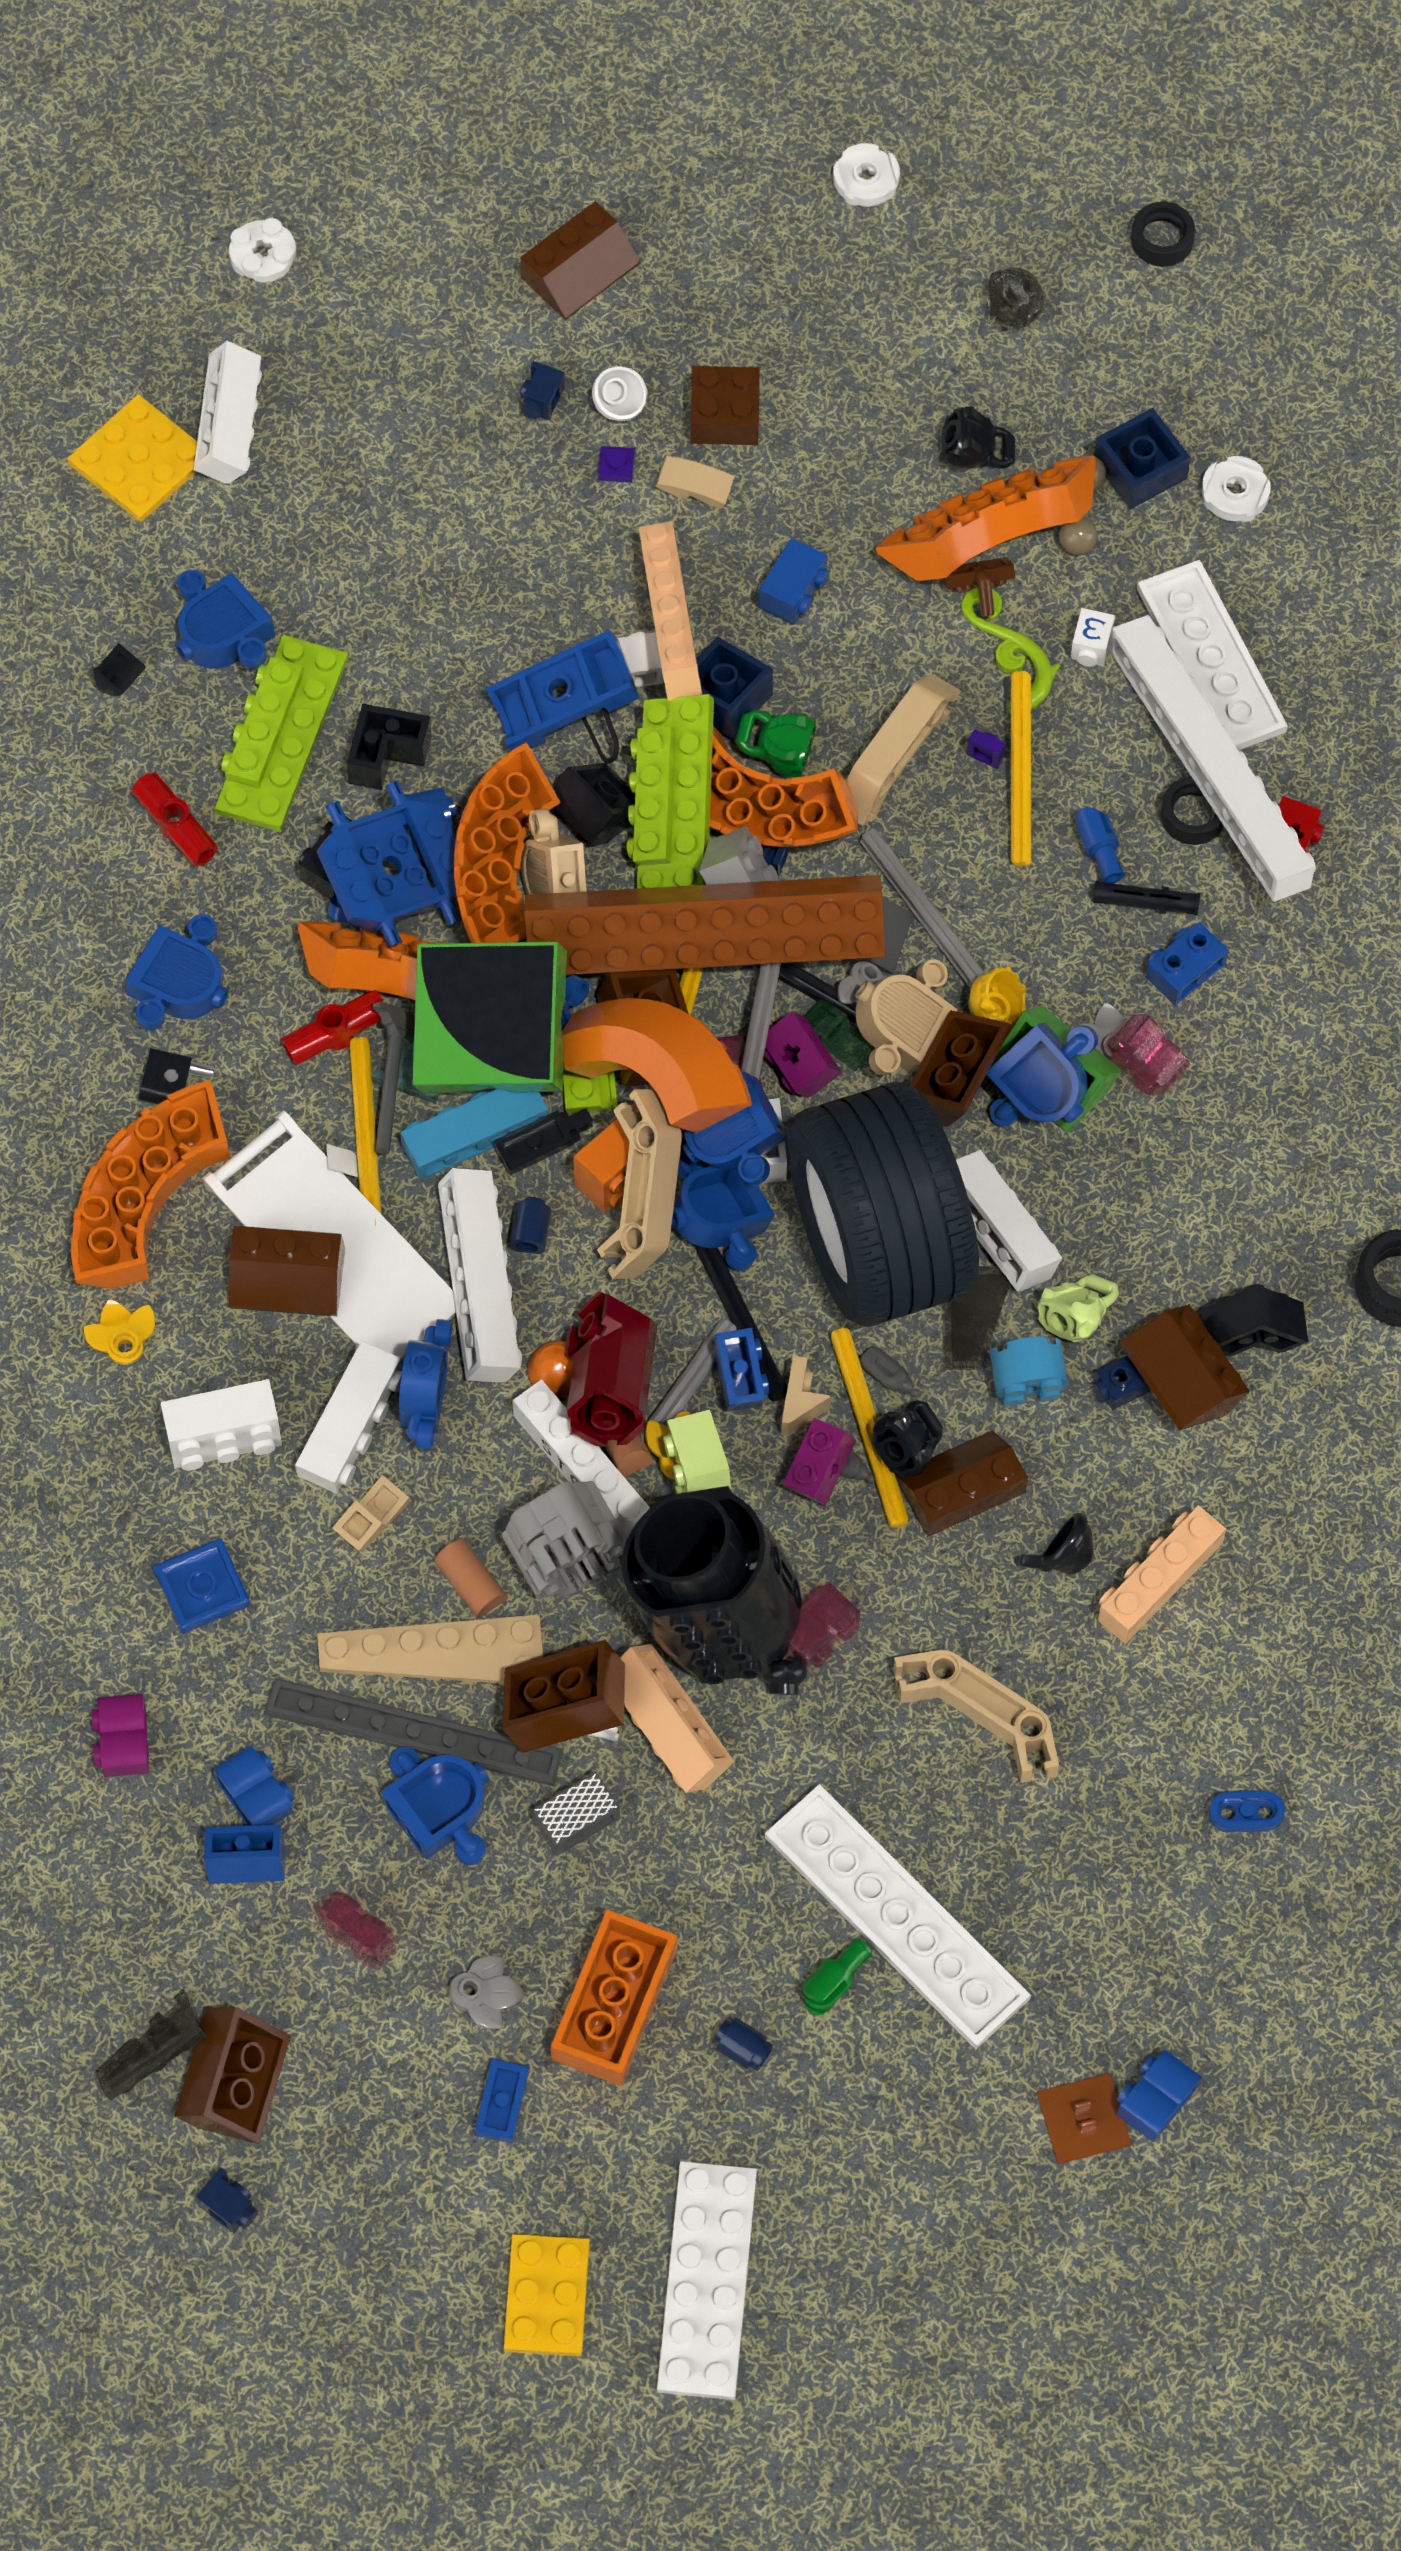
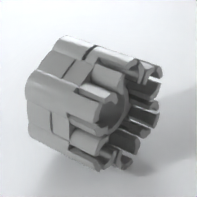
[502,1481,627,1599]

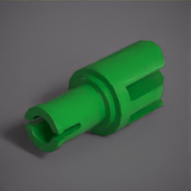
[802,1938,872,2016]

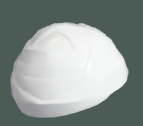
[592,366,648,421]

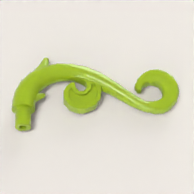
[961,587,1060,715]

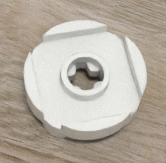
[833,143,900,207]
[229,218,296,282]
[1202,456,1271,522]

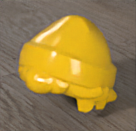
[968,967,1026,1031]

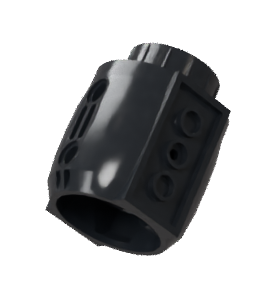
[622,1486,802,1684]

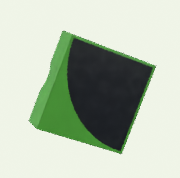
[413,942,567,1093]

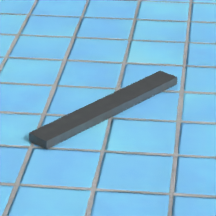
[265,1678,563,1787]

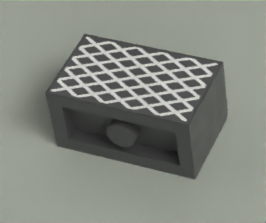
[532,1771,620,1857]

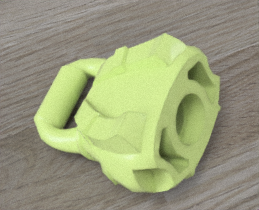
[1037,1274,1119,1342]

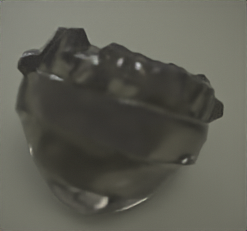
[987,267,1044,331]

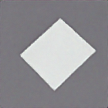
[326,1144,358,1177]

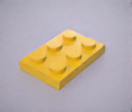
[504,2234,590,2357]

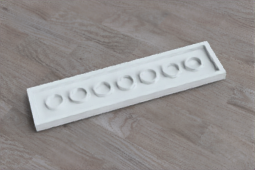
[765,1784,1031,2050]

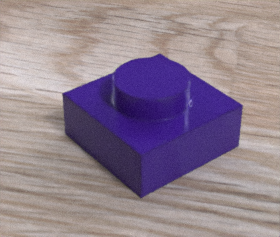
[598,446,635,483]
[967,729,1006,769]

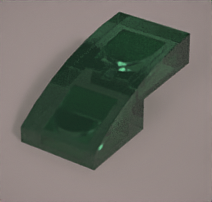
[804,999,875,1071]

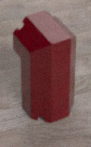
[564,1291,658,1446]

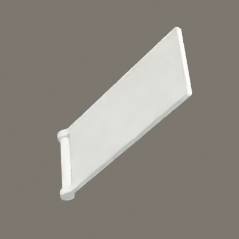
[201,1110,457,1360]

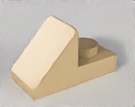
[781,1356,831,1436]

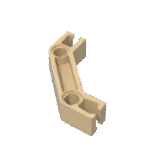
[847,674,961,826]
[597,1089,682,1279]
[893,1650,1059,1783]

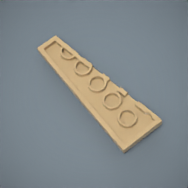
[317,1615,543,1685]

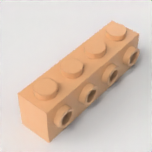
[1098,1505,1226,1644]
[620,1644,735,1793]

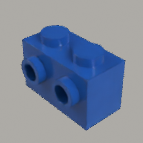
[758,538,830,624]
[1146,921,1229,1006]
[712,1328,769,1412]
[204,1824,286,1884]

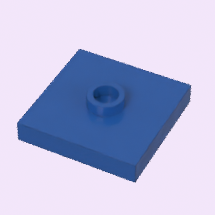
[153,1538,251,1634]

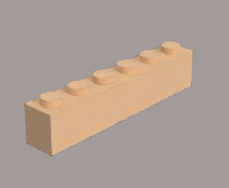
[639,521,702,701]

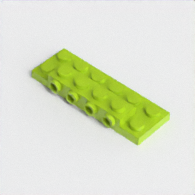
[214,635,348,832]
[627,694,714,889]

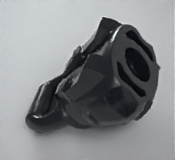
[942,406,1015,469]
[872,1400,943,1478]

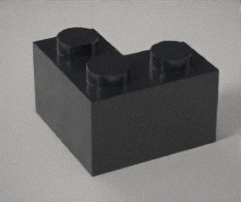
[346,704,432,790]
[1201,1284,1308,1356]

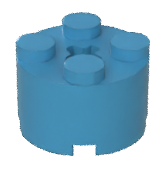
[989,1336,1068,1406]

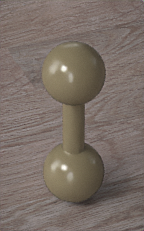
[1059,455,1106,555]

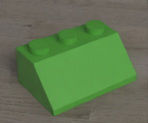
[990,1005,1122,1132]

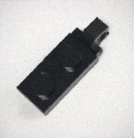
[494,1108,593,1175]

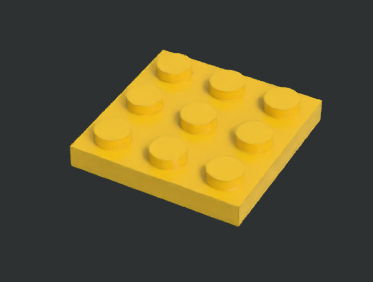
[67,394,197,523]

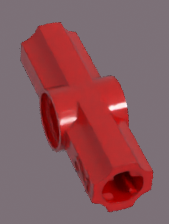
[131,772,218,867]
[280,990,384,1066]

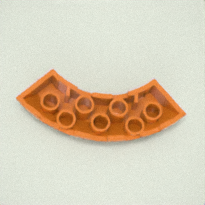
[875,455,1096,581]
[710,727,858,847]
[454,742,561,943]
[298,922,446,1000]
[562,998,752,1133]
[71,1080,230,1289]

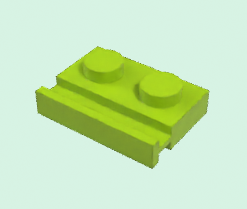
[563,1062,617,1113]

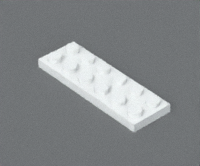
[1137,560,1288,751]
[657,2161,757,2400]

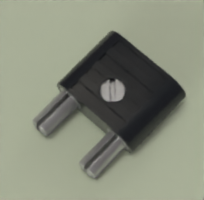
[138,1048,215,1104]

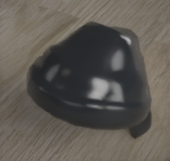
[1020,1513,1093,1574]

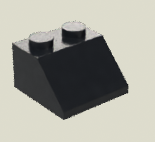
[553,763,635,845]

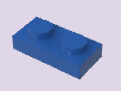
[475,2059,529,2144]

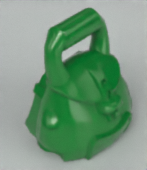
[734,710,816,777]

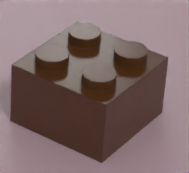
[690,366,760,445]

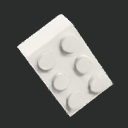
[160,1379,282,1471]

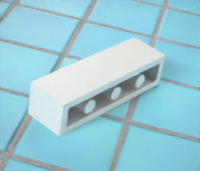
[194,341,262,484]
[956,1150,1062,1292]
[295,1341,403,1494]

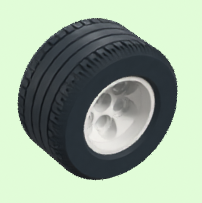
[787,1082,979,1327]

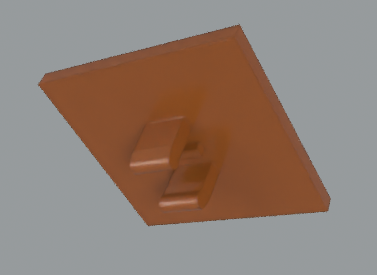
[1037,2073,1132,2165]

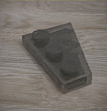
[944,1266,1011,1370]
[95,1988,207,2101]

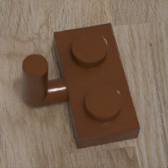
[942,557,1015,616]

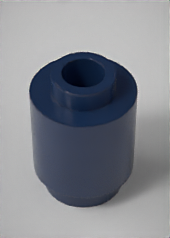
[714,2017,774,2071]

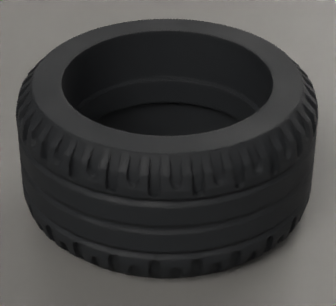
[1355,1229,1401,1328]

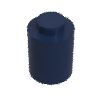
[509,1197,551,1254]

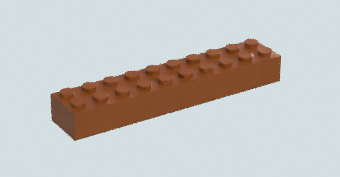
[524,875,885,975]

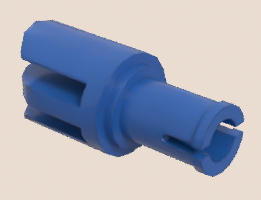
[1075,807,1125,883]

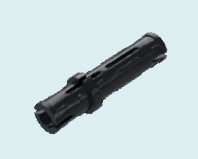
[1093,881,1201,916]

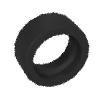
[1131,201,1196,267]
[1160,776,1224,845]

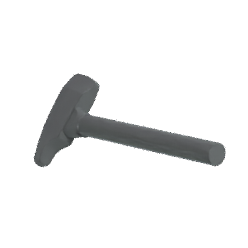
[372,1002,415,1154]

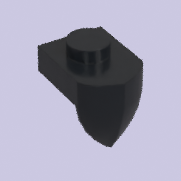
[91,643,146,696]

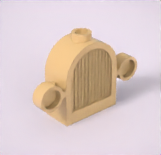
[521,808,587,895]
[855,959,958,1075]

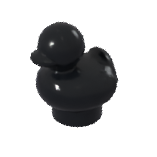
[761,1645,808,1695]

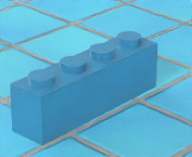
[400,1089,549,1181]

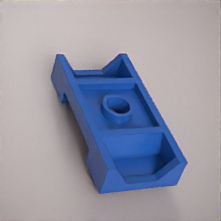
[486,630,640,751]

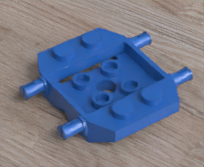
[316,780,462,948]

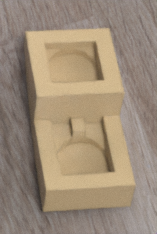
[655,456,735,509]
[332,1475,412,1552]

